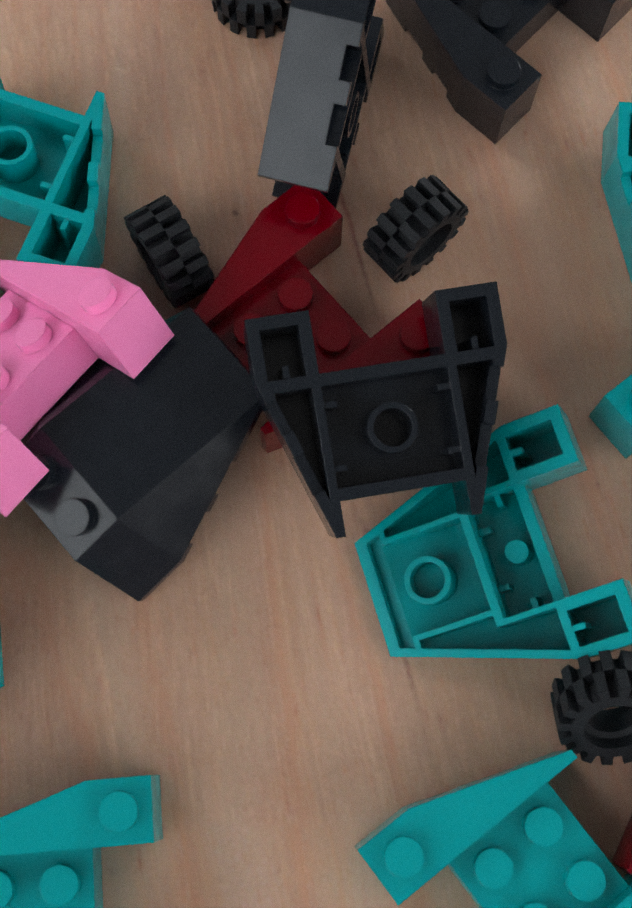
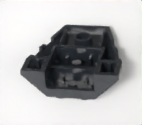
[21,307,263,601]

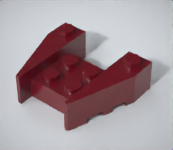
[195,185,430,453]

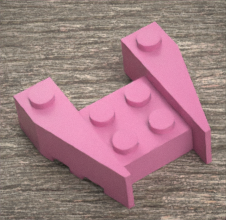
[0,259,174,517]

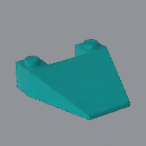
[354,404,632,659]

